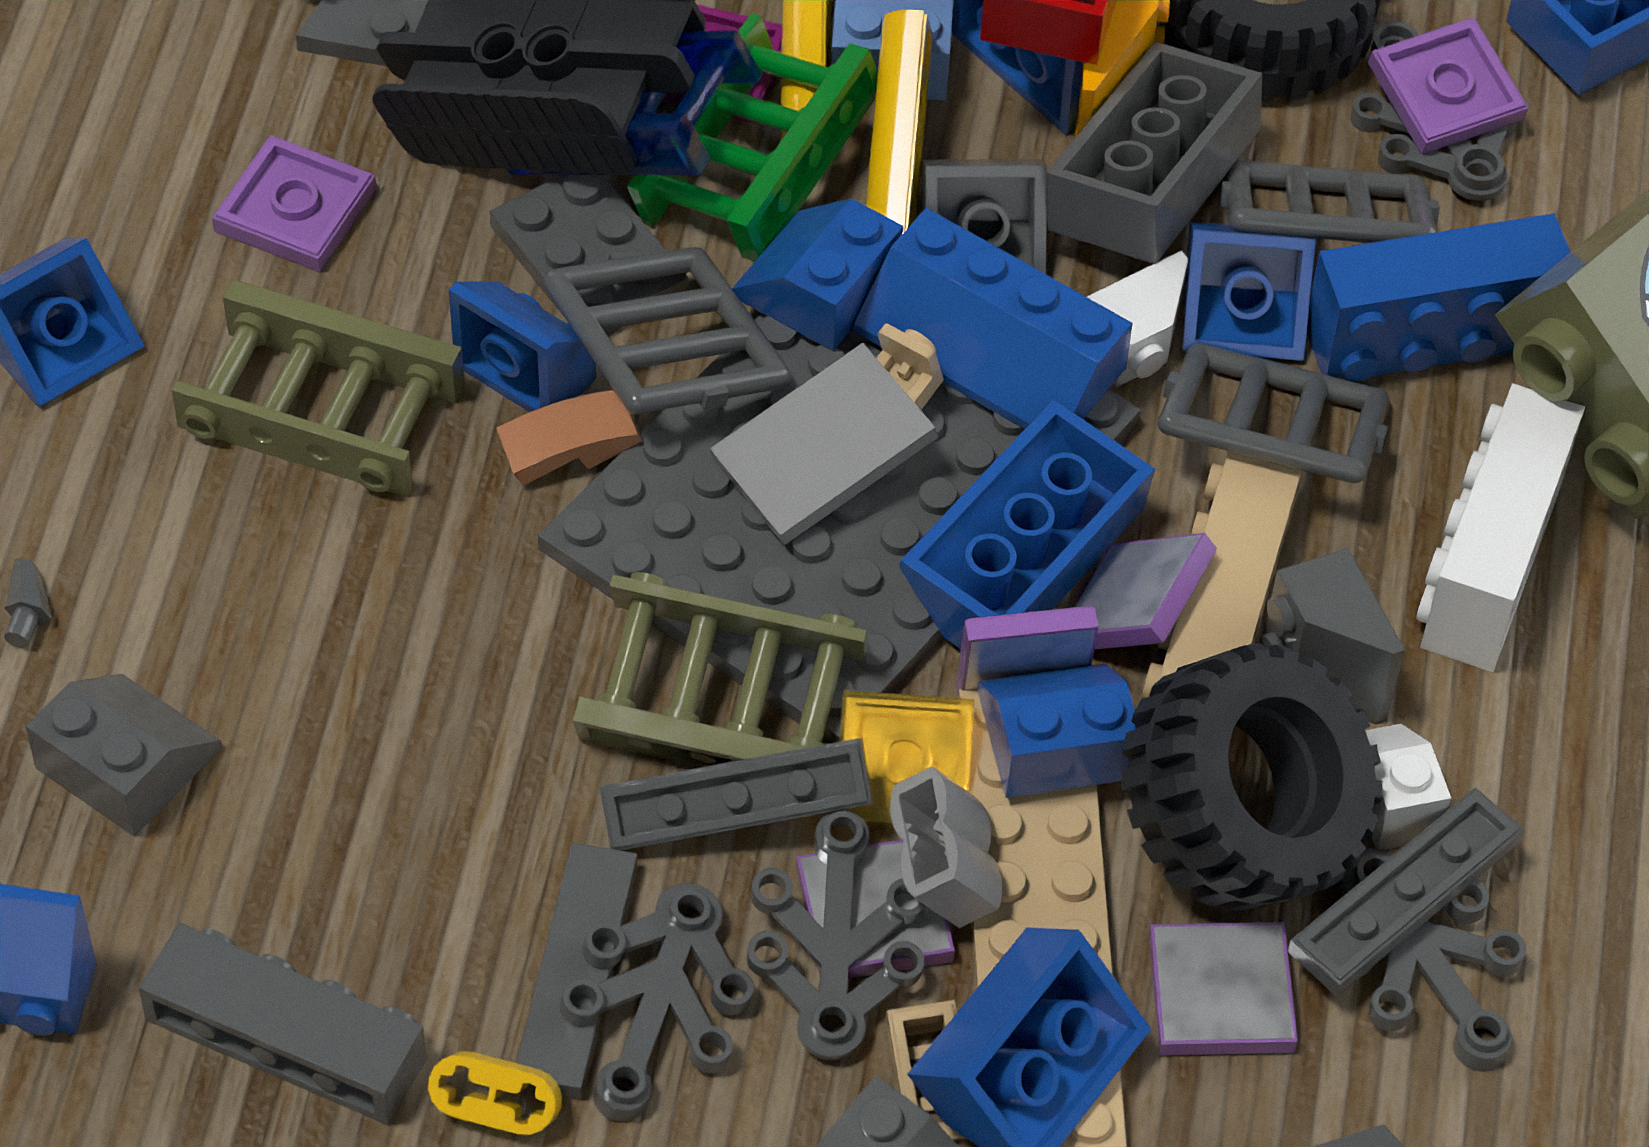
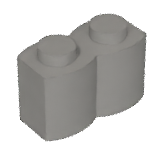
[890,766,1002,928]

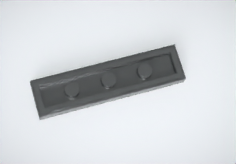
[599,738,874,850]
[1288,787,1524,997]
[516,842,637,1099]

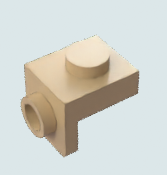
[877,323,944,410]

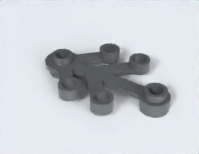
[1350,21,1517,201]
[747,810,926,1060]
[1340,848,1526,1072]
[560,883,754,1122]

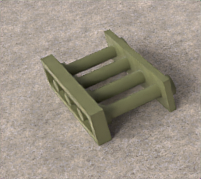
[171,279,465,497]
[573,572,869,767]

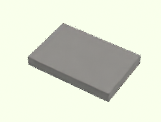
[710,343,938,545]

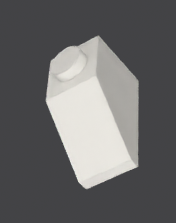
[1087,251,1188,387]
[1365,724,1451,850]

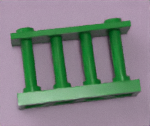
[627,13,878,262]

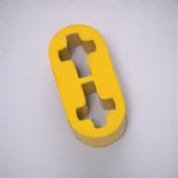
[428,1051,562,1135]

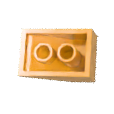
[1075,0,1170,138]

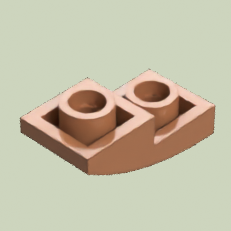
[496,390,643,486]

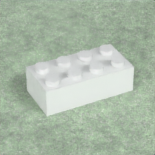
[1416,383,1585,672]

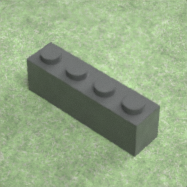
[138,922,427,1126]

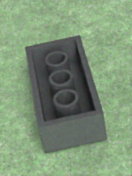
[1047,42,1262,264]

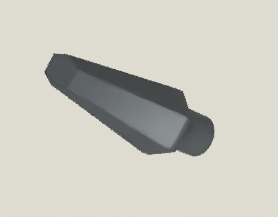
[4,558,52,648]

